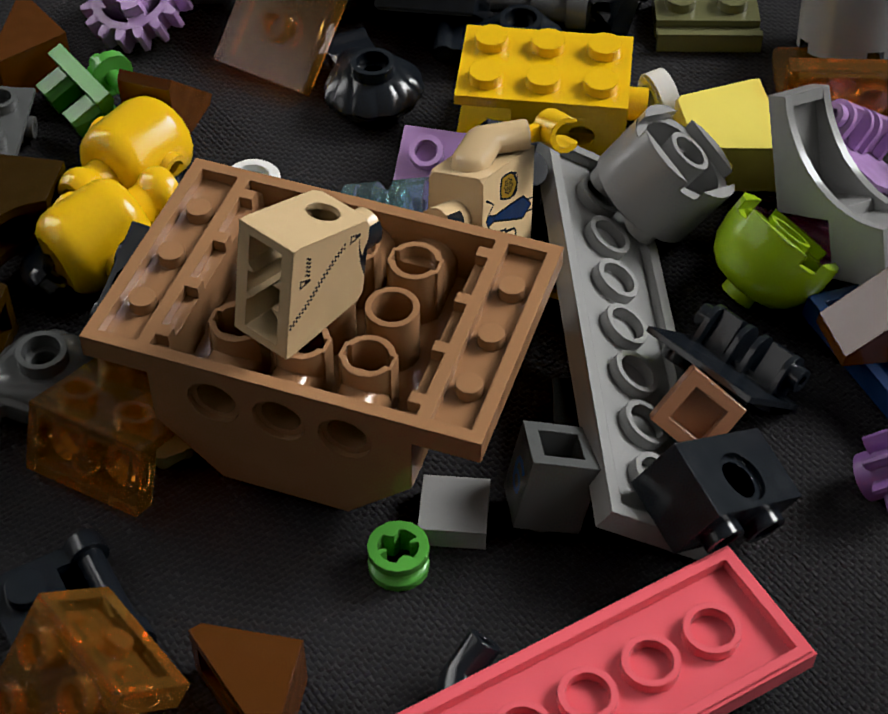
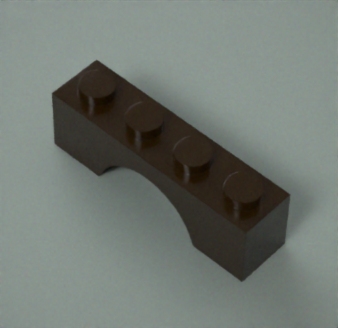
[0,154,66,354]

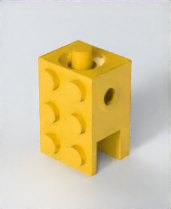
[454,24,649,156]

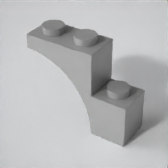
[768,84,888,285]

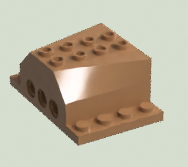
[79,158,564,511]

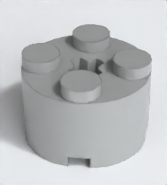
[796,0,888,63]
[590,104,735,245]

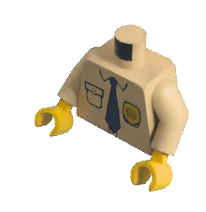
[423,108,578,300]

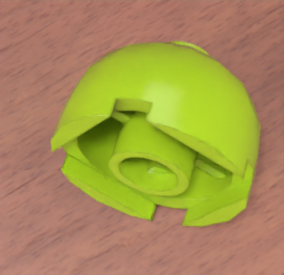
[713,192,839,310]

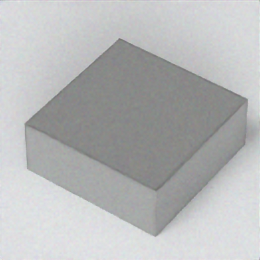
[418,474,491,550]

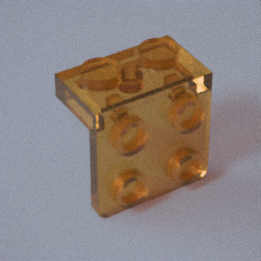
[771,47,888,116]

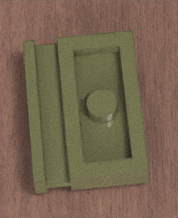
[651,0,763,52]

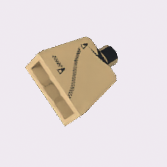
[234,190,383,360]

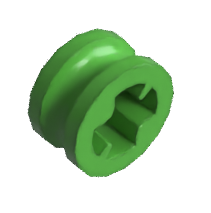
[367,520,430,592]

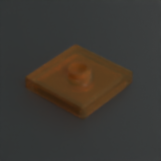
[213,0,348,97]

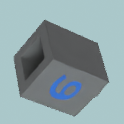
[504,420,601,534]

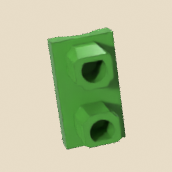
[35,43,133,138]

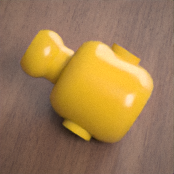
[57,96,193,197]
[35,166,179,295]

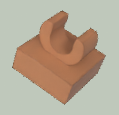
[649,364,747,442]

